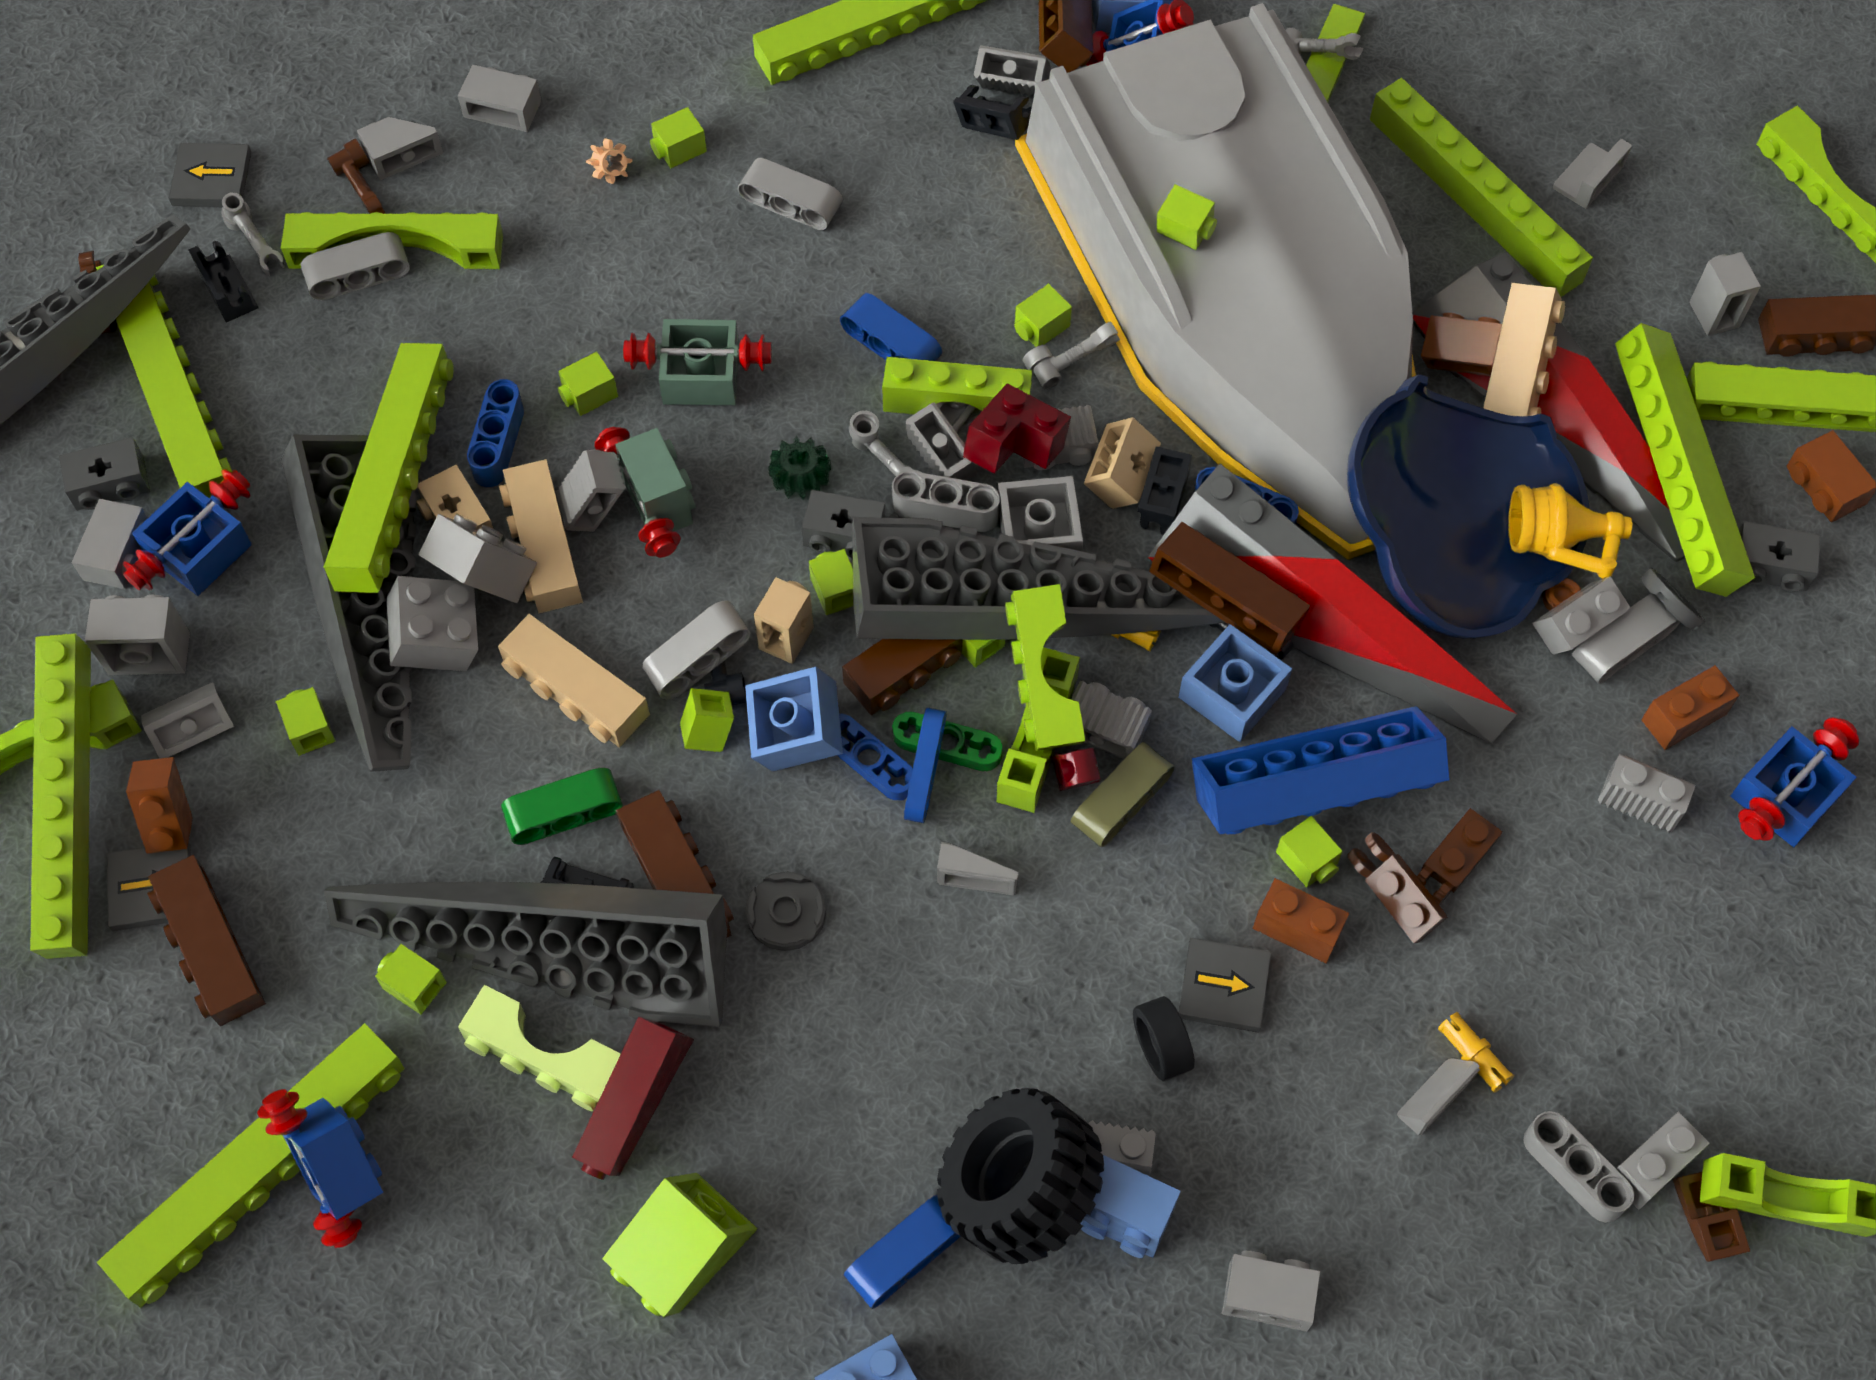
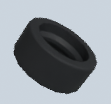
[1133,996,1195,1081]

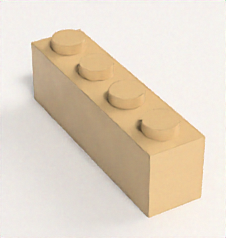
[1483,283,1565,416]
[499,459,583,613]
[498,614,650,748]

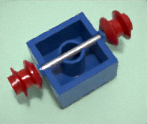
[1086,0,1194,66]
[123,469,252,596]
[1730,718,1859,848]
[257,1089,383,1248]

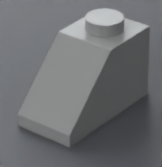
[357,117,443,180]

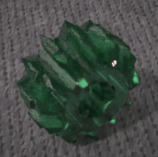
[768,435,831,501]

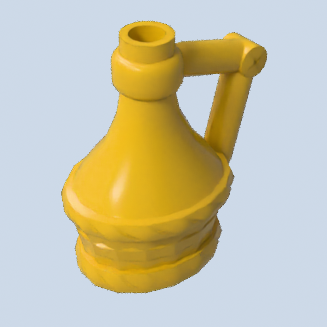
[1508,483,1632,579]

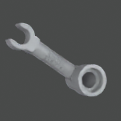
[1286,28,1364,60]
[221,192,285,276]
[1022,322,1120,389]
[849,411,922,497]

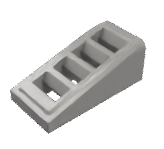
[937,842,1018,896]

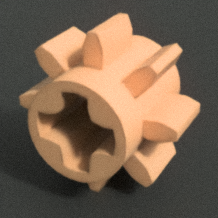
[586,138,633,184]

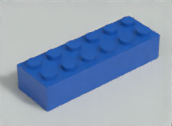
[1192,706,1449,835]

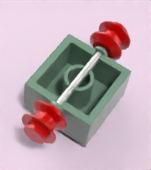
[623,319,772,406]
[594,427,696,558]

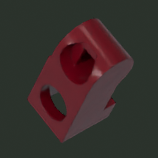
[1052,748,1101,791]

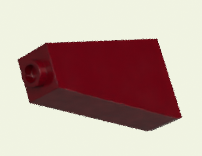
[572,1017,694,1180]

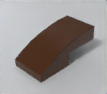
[1672,1172,1750,1262]

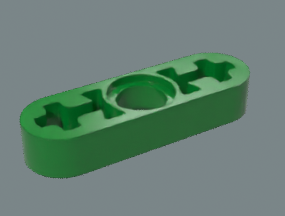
[892,712,1002,771]

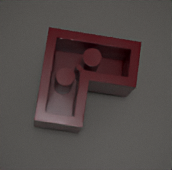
[963,383,1071,474]

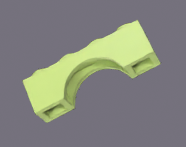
[458,985,621,1111]

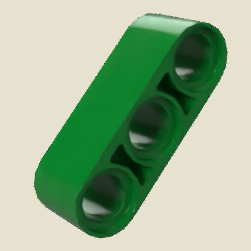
[501,768,623,845]

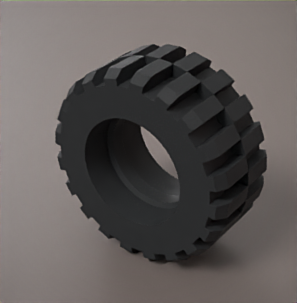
[937,1088,1104,1264]

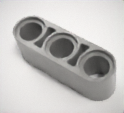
[737,158,843,230]
[301,232,410,301]
[892,471,1000,532]
[1572,593,1680,684]
[642,600,751,700]
[1523,1111,1634,1223]

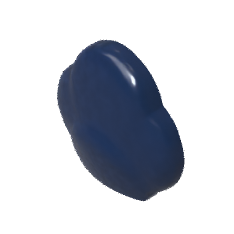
[1347,374,1589,638]

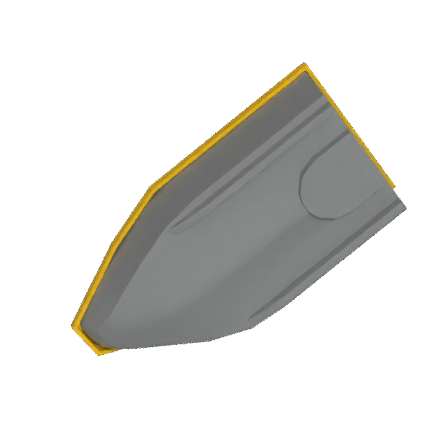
[1015,3,1416,560]

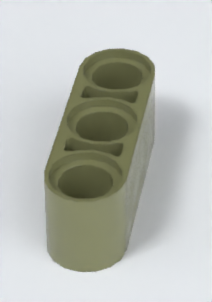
[1071,742,1175,848]

